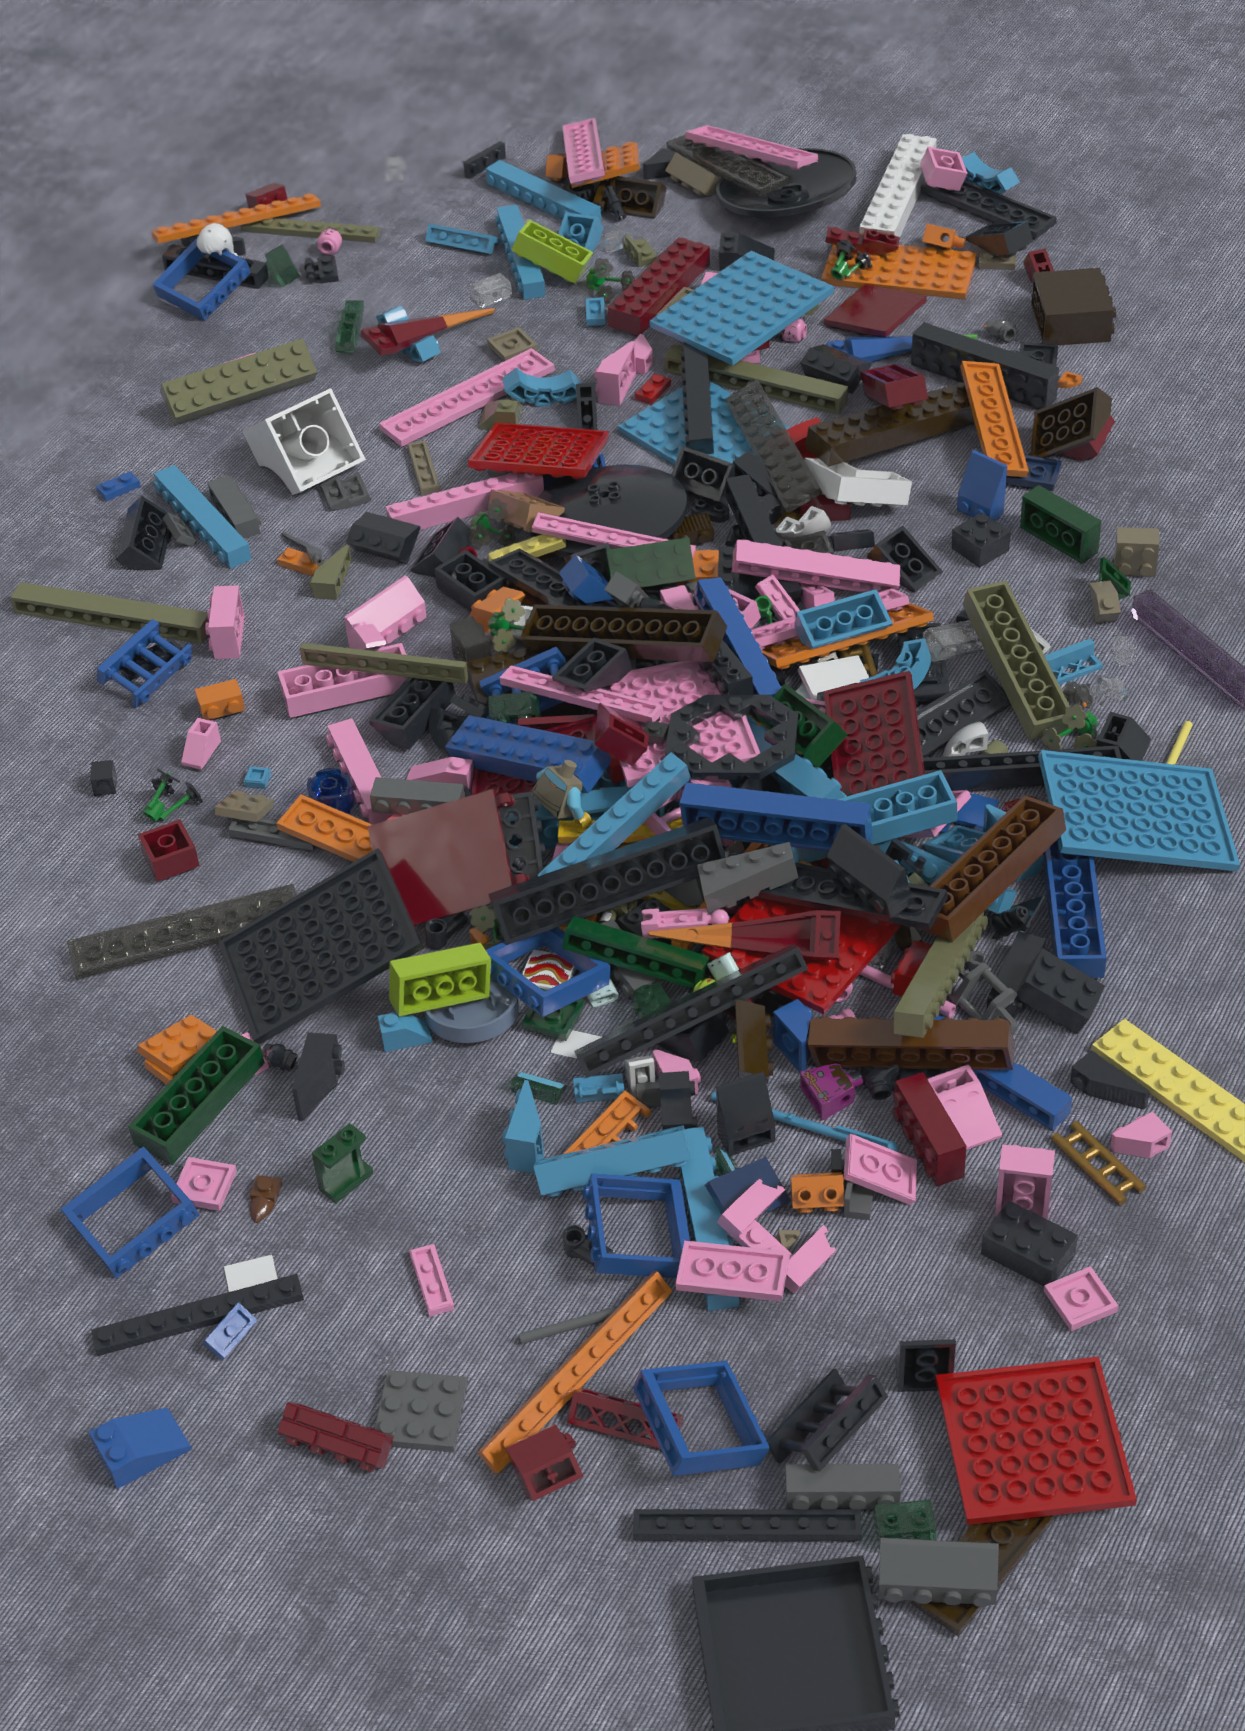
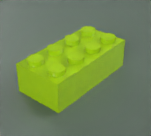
[511,219,594,284]
[389,943,491,1016]

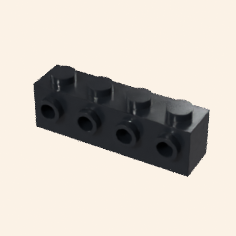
[698,640,753,695]

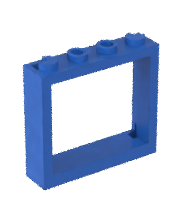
[152,237,251,321]
[486,927,610,1017]
[61,1147,200,1279]
[582,1173,690,1278]
[633,1361,770,1476]

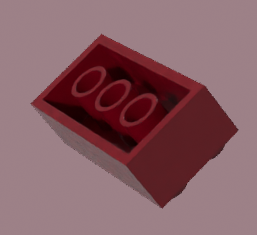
[892,1072,967,1187]

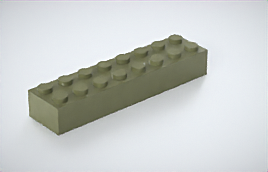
[160,338,317,426]
[963,580,1070,740]

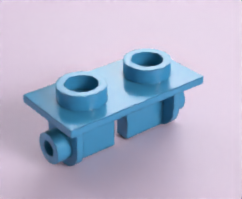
[573,1073,624,1103]

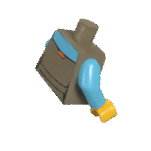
[531,760,592,828]

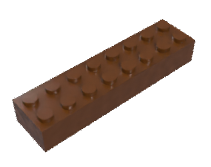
[919,795,1066,942]
[808,1016,1015,1070]

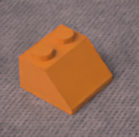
[469,587,525,635]

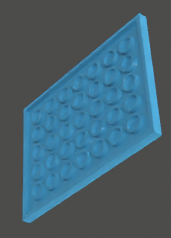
[649,251,834,365]
[618,381,792,472]
[1038,750,1240,871]

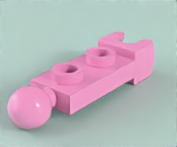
[641,908,729,939]

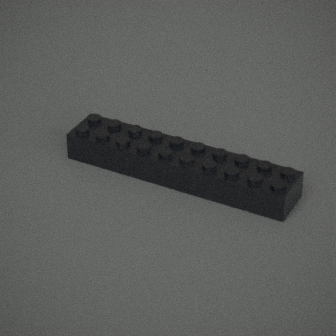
[488,817,726,945]

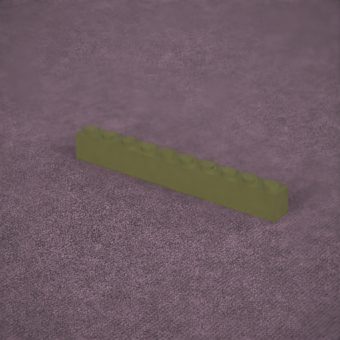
[664,344,848,415]
[10,582,209,644]
[894,912,987,1038]

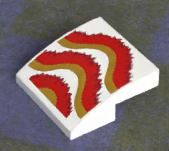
[522,950,576,990]

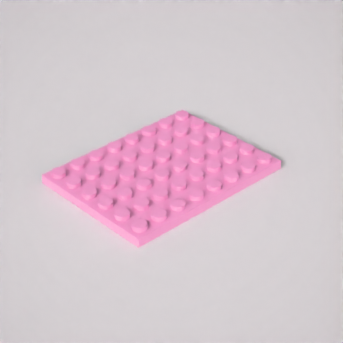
[600,661,760,788]

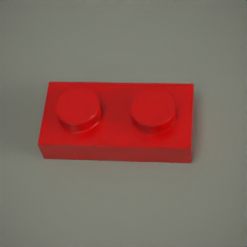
[635,374,671,405]

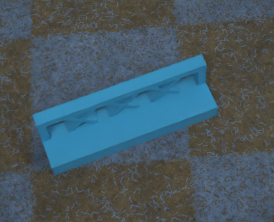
[425,224,501,255]
[1044,639,1103,685]

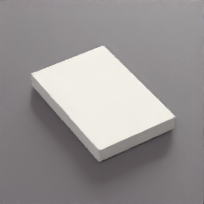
[798,655,869,700]

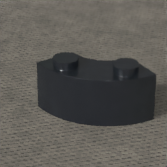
[659,1071,698,1130]

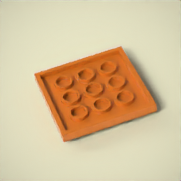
[571,142,640,188]

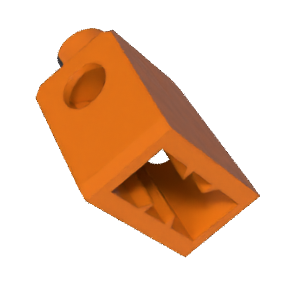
[922,223,966,250]

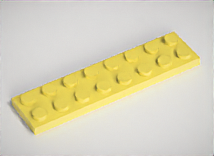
[1091,1019,1245,1162]

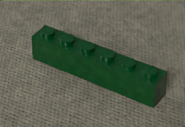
[562,916,710,989]

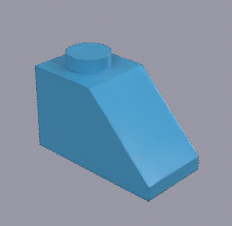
[378,1012,432,1052]

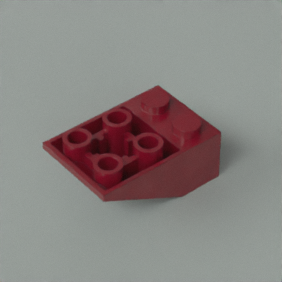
[594,703,649,766]

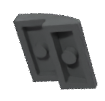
[321,472,371,510]

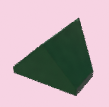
[1098,557,1131,600]

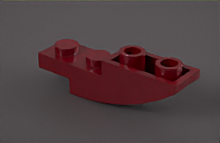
[825,226,900,255]

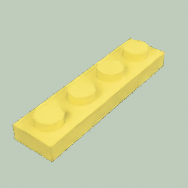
[489,534,566,561]

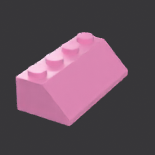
[344,575,427,648]

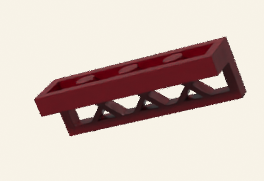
[567,1388,684,1448]

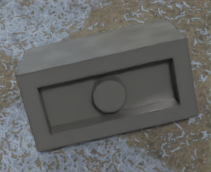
[844,1181,874,1220]

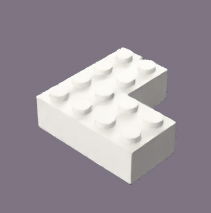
[801,458,912,508]

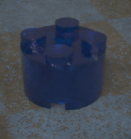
[307,768,354,814]

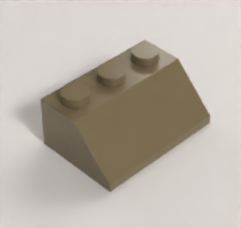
[665,153,720,197]

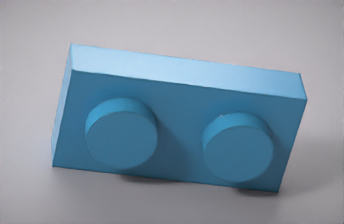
[586,298,605,326]

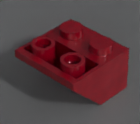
[505,1424,584,1501]

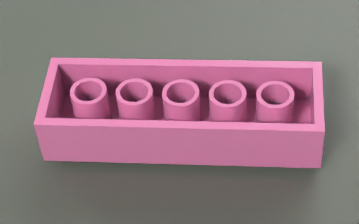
[278,643,409,718]

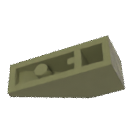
[309,545,352,600]

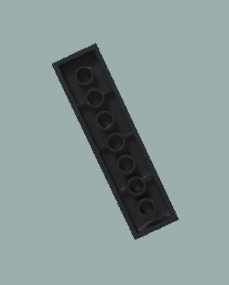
[911,322,1059,409]

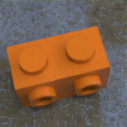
[194,679,245,720]
[790,1172,844,1213]

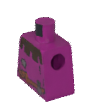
[800,1063,863,1121]

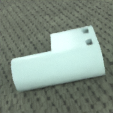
[707,952,739,981]
[587,978,619,1007]

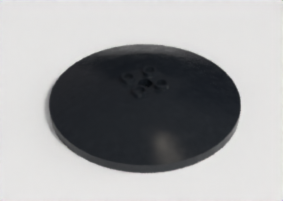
[716,148,857,218]
[530,464,688,558]

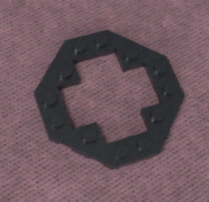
[665,695,798,780]

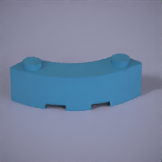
[962,152,1020,194]
[376,305,441,362]
[502,368,582,407]
[860,638,931,690]

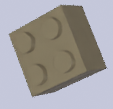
[1113,527,1159,577]

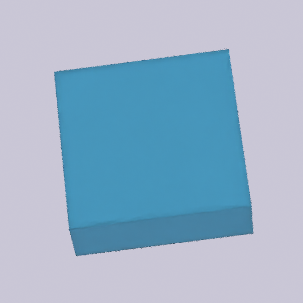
[243,766,271,789]

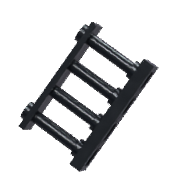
[766,1369,888,1471]

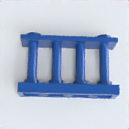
[97,619,192,708]
[479,647,566,724]

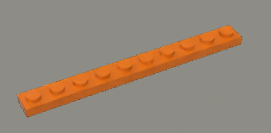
[151,194,321,244]
[477,1271,673,1473]

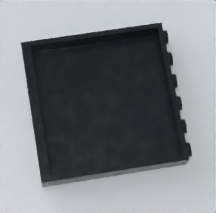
[692,1555,900,1731]

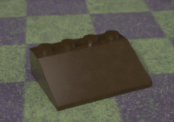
[1030,387,1112,458]

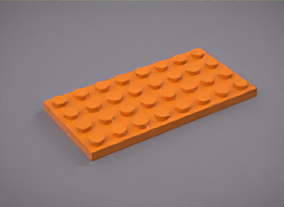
[821,244,977,300]
[761,603,934,669]

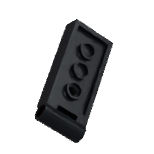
[897,623,950,702]

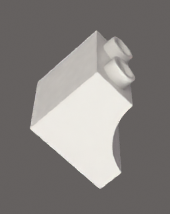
[242,388,366,495]

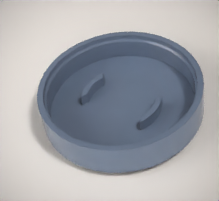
[424,977,520,1043]

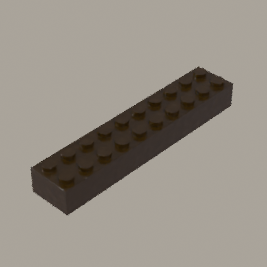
[805,382,975,467]
[519,605,728,662]

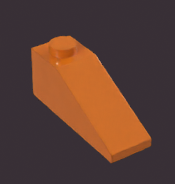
[545,153,569,181]

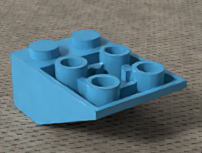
[502,1080,544,1174]

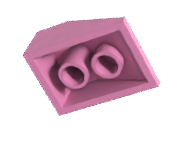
[594,341,636,406]

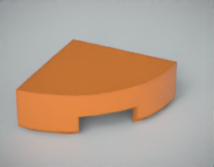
[1058,371,1083,388]

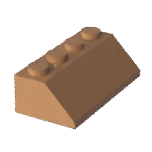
[488,489,565,532]

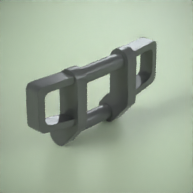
[947,963,1018,1033]

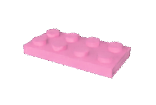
[676,1241,789,1302]

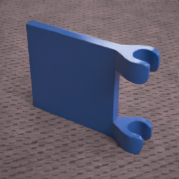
[940,793,999,833]

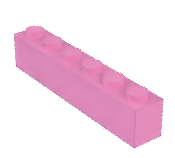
[326,718,394,824]

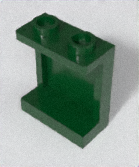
[312,1123,373,1204]

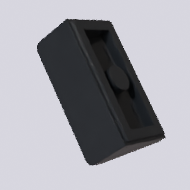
[830,529,875,551]

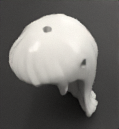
[197,223,238,256]

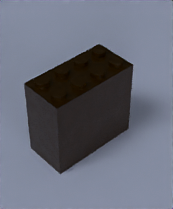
[1031,268,1116,346]

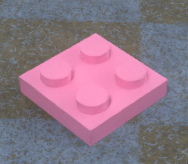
[171,1157,237,1211]
[1044,1266,1118,1331]

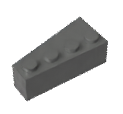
[697,842,798,915]

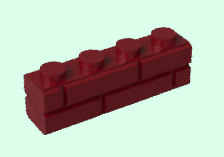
[278,1402,394,1472]

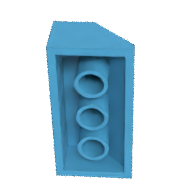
[794,589,893,649]

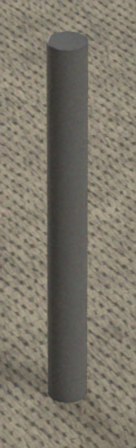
[518,1305,620,1344]

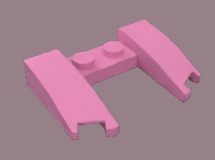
[717,1179,836,1294]

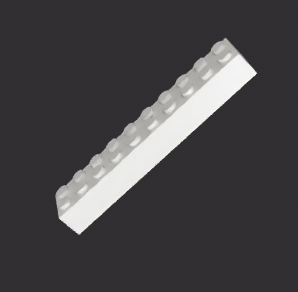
[859,134,937,237]

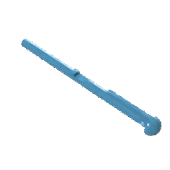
[711,1091,898,1152]

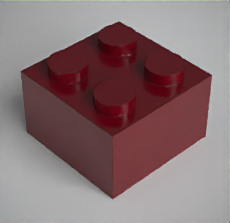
[138,819,200,882]

